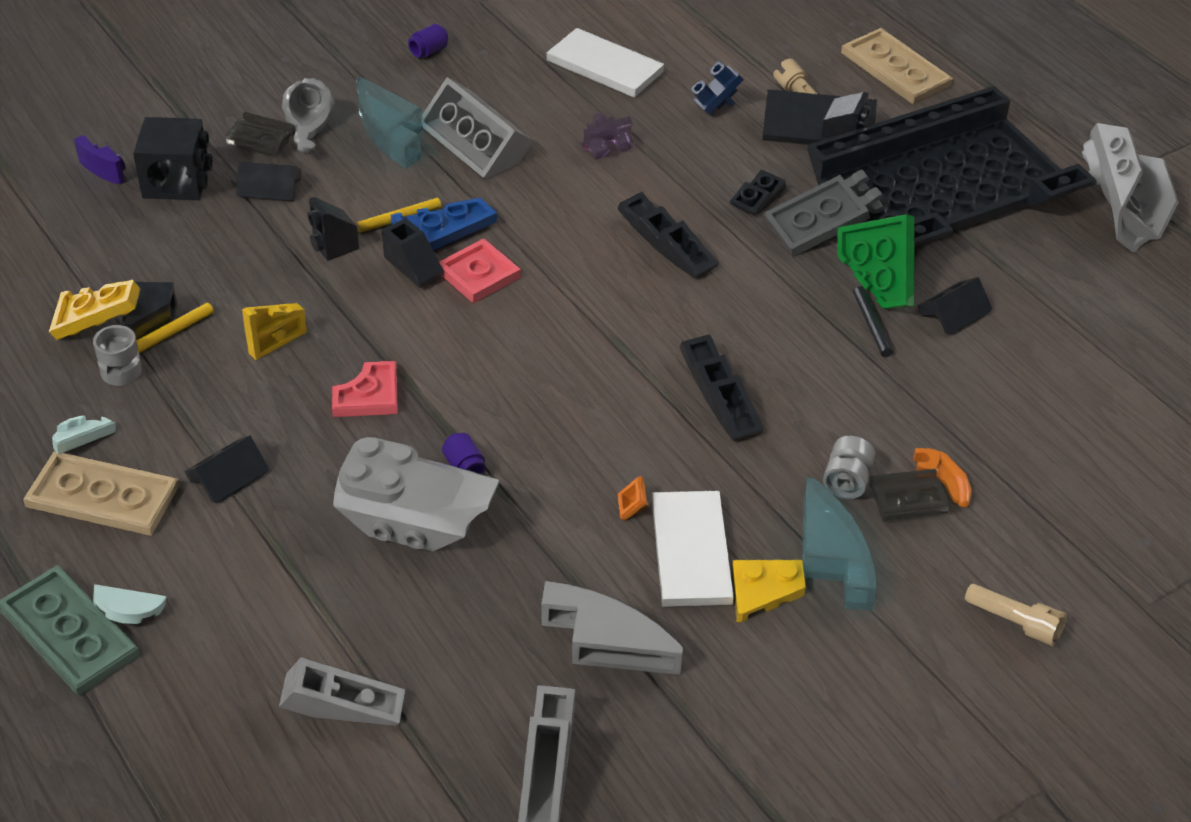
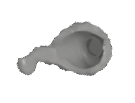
[282,78,335,154]

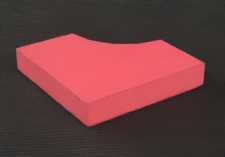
[332,361,398,417]

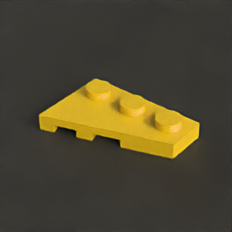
[49,280,140,340]

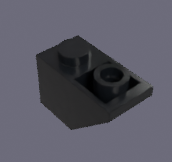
[821,92,871,138]
[307,197,359,261]
[382,218,444,288]
[122,282,178,341]

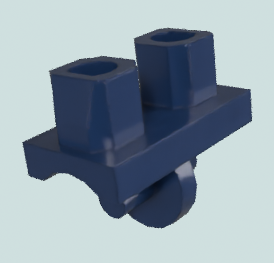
[691,62,744,115]

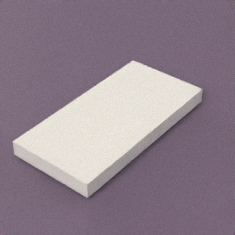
[547,28,664,98]
[652,491,733,607]

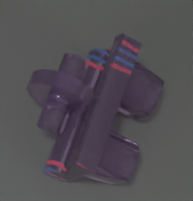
[580,112,633,159]

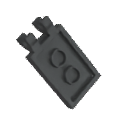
[764,169,884,257]

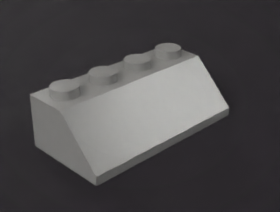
[417,77,534,179]

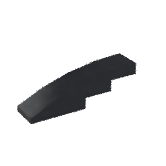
[617,192,719,278]
[679,334,764,441]

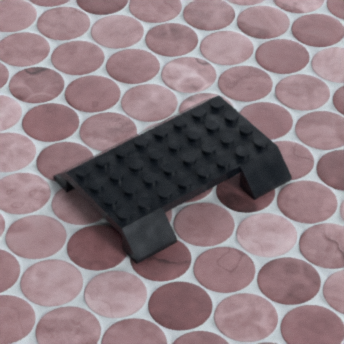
[807,86,1097,247]

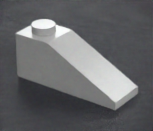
[279,658,405,726]

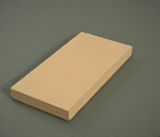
[841,28,953,104]
[23,451,180,536]

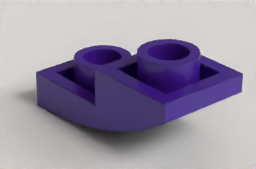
[74,135,126,185]

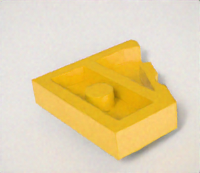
[242,303,307,360]
[732,560,806,622]

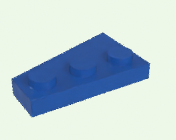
[391,198,497,250]

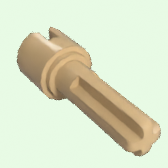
[773,59,817,94]
[965,584,1067,646]

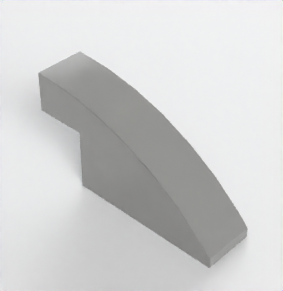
[541,581,683,675]
[518,685,576,822]

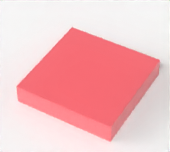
[439,238,521,304]

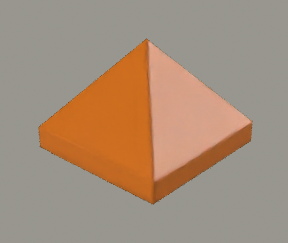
[618,476,649,521]

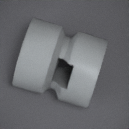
[93,325,142,386]
[823,436,876,499]

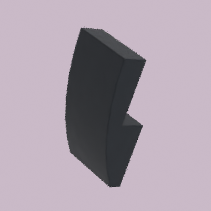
[730,169,786,216]

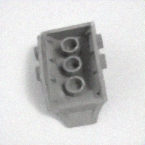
[1082,123,1179,252]
[333,437,500,552]

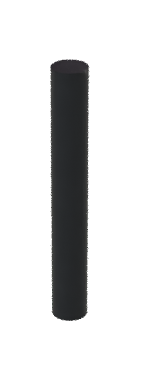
[853,286,893,357]

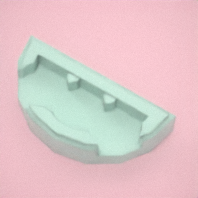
[52,416,116,454]
[93,584,166,624]

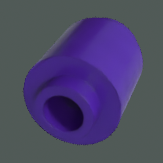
[408,23,448,58]
[442,433,486,475]

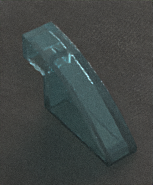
[357,77,423,169]
[802,477,877,611]

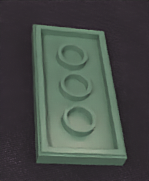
[0,565,141,696]

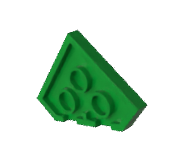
[837,214,914,310]

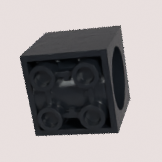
[133,117,213,201]

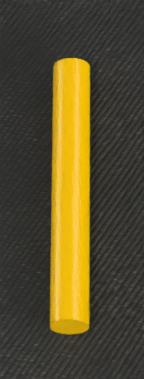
[356,197,442,233]
[137,302,214,353]

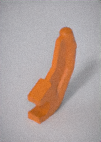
[913,448,973,508]

